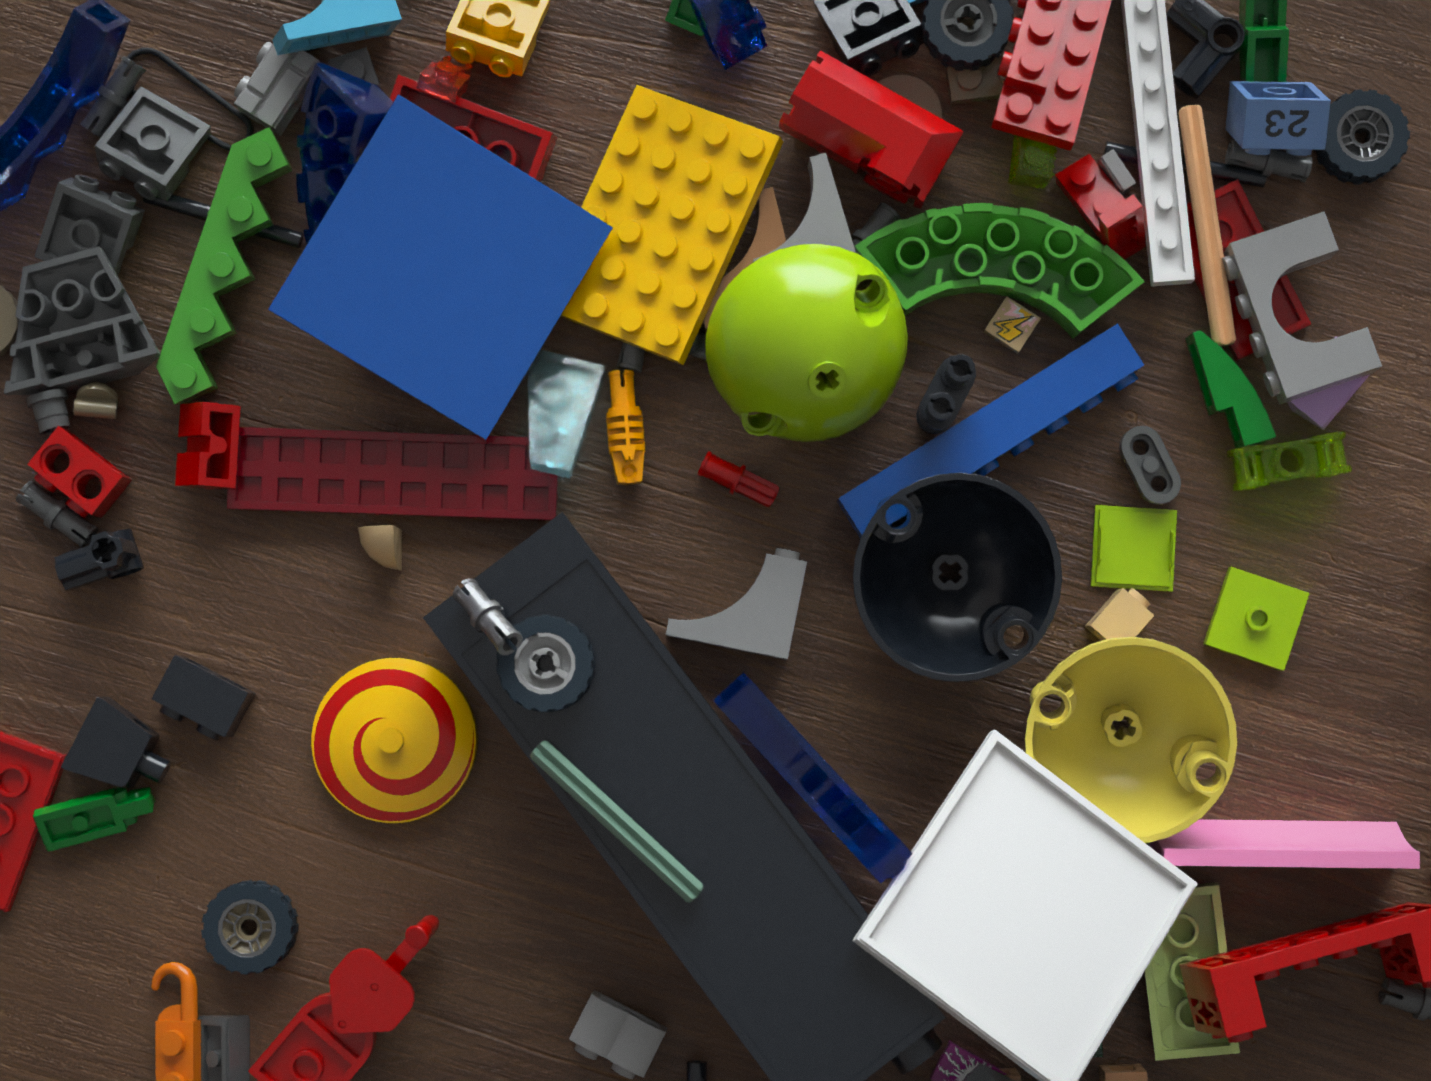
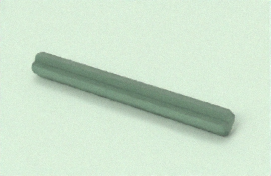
[530,741,704,903]

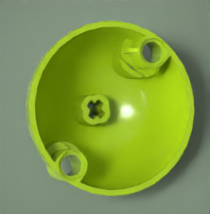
[706,244,908,442]

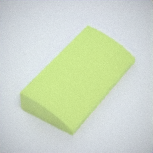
[1145,882,1240,1061]

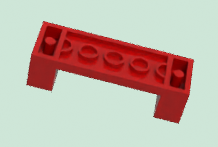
[1179,902,1431,1043]

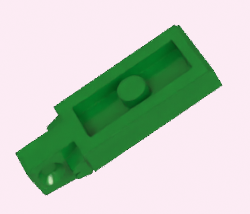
[33,787,155,852]

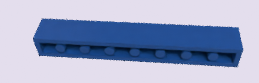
[837,323,1144,539]

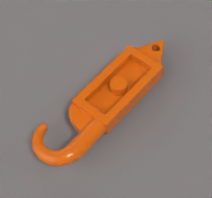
[151,962,201,1081]

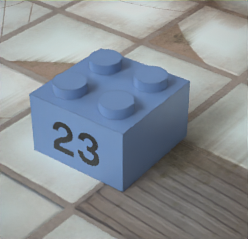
[1225,81,1331,156]

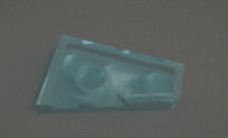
[528,350,606,479]

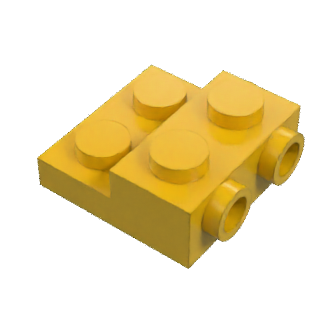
[445,0,551,78]

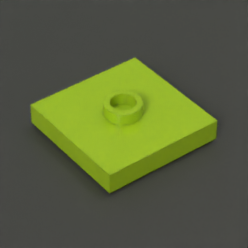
[1203,567,1309,671]

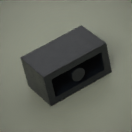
[152,655,256,741]

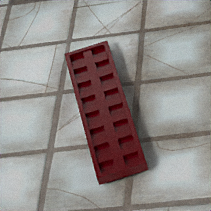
[227,427,560,521]

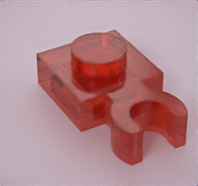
[416,56,472,103]

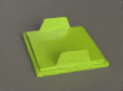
[1091,505,1177,592]

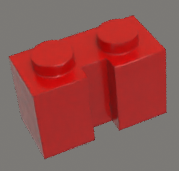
[175,402,241,489]

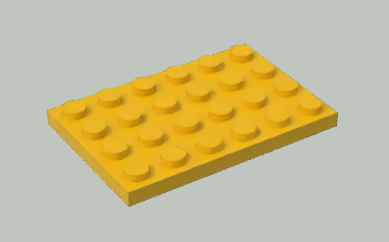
[560,85,784,365]

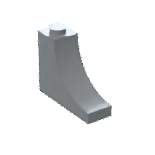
[753,153,856,262]
[666,548,807,660]

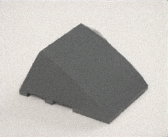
[4,246,161,395]

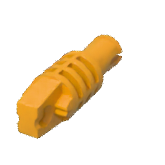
[606,370,646,485]

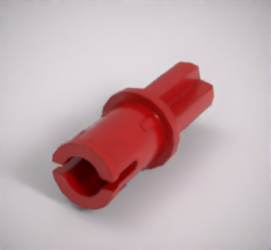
[697,451,779,507]

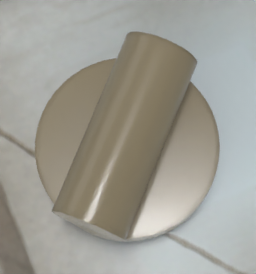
[73,382,118,419]

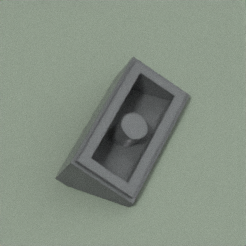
[198,1015,250,1081]

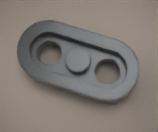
[1119,426,1181,505]

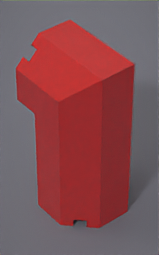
[779,51,964,209]

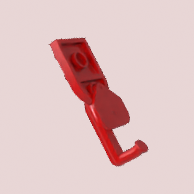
[248,915,439,1081]

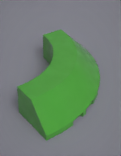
[854,203,1145,339]

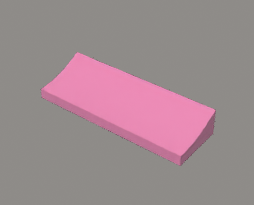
[1150,820,1420,869]

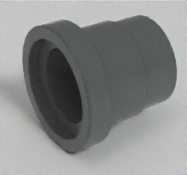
[26,389,71,434]

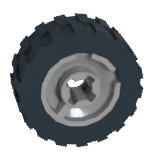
[496,615,595,712]

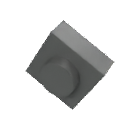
[328,47,381,102]

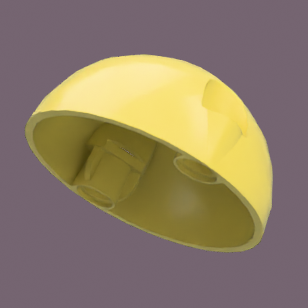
[1025,637,1237,843]

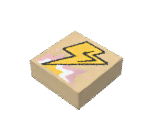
[984,296,1041,354]

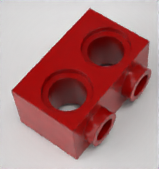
[27,426,132,518]

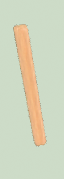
[1178,105,1236,347]

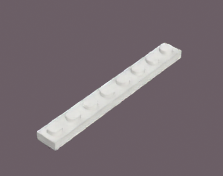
[1121,0,1195,287]

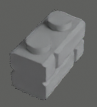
[234,42,324,136]

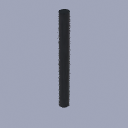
[1103,141,1267,188]
[143,194,304,248]

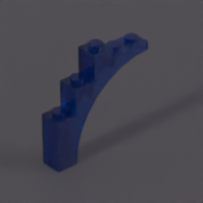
[0,0,131,211]
[713,673,913,884]

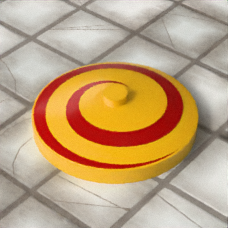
[311,658,478,823]

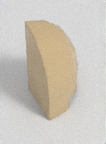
[358,525,402,571]

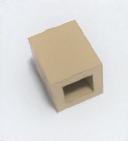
[1084,588,1154,641]

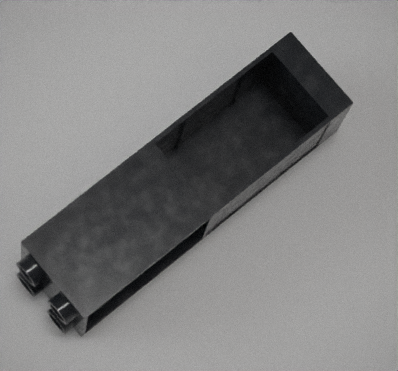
[423,512,946,1081]

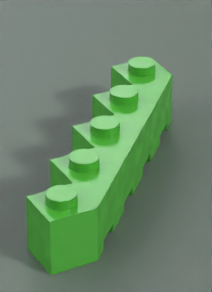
[156,127,293,405]

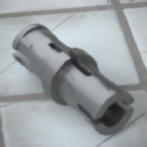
[453,578,523,655]

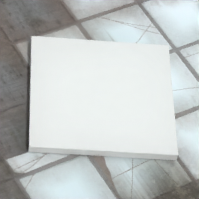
[852,729,1198,1081]

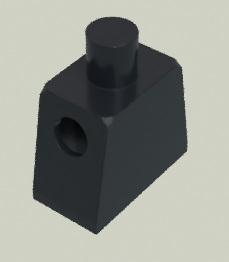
[61,697,171,788]

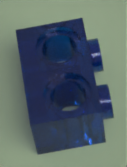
[688,0,767,70]

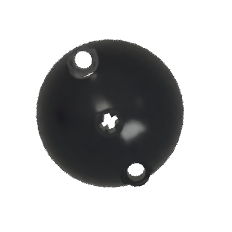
[853,473,1062,682]

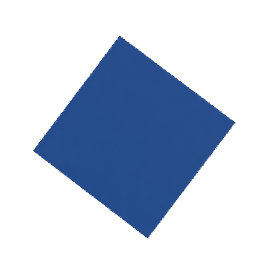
[268,94,613,440]

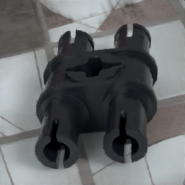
[916,354,976,434]

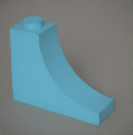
[272,0,402,55]

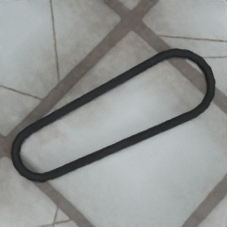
[127,48,253,151]

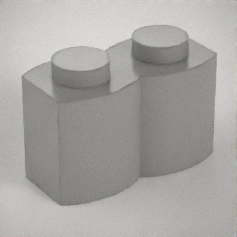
[569,990,668,1079]

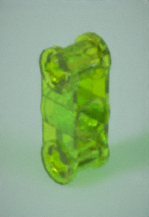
[1227,431,1352,492]

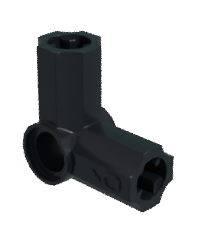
[1166,0,1245,99]
[54,528,144,591]

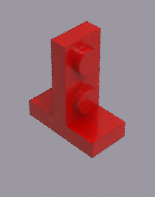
[1055,154,1146,260]

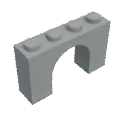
[1222,211,1382,405]

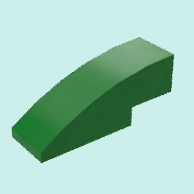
[1239,0,1289,82]
[1185,330,1276,450]

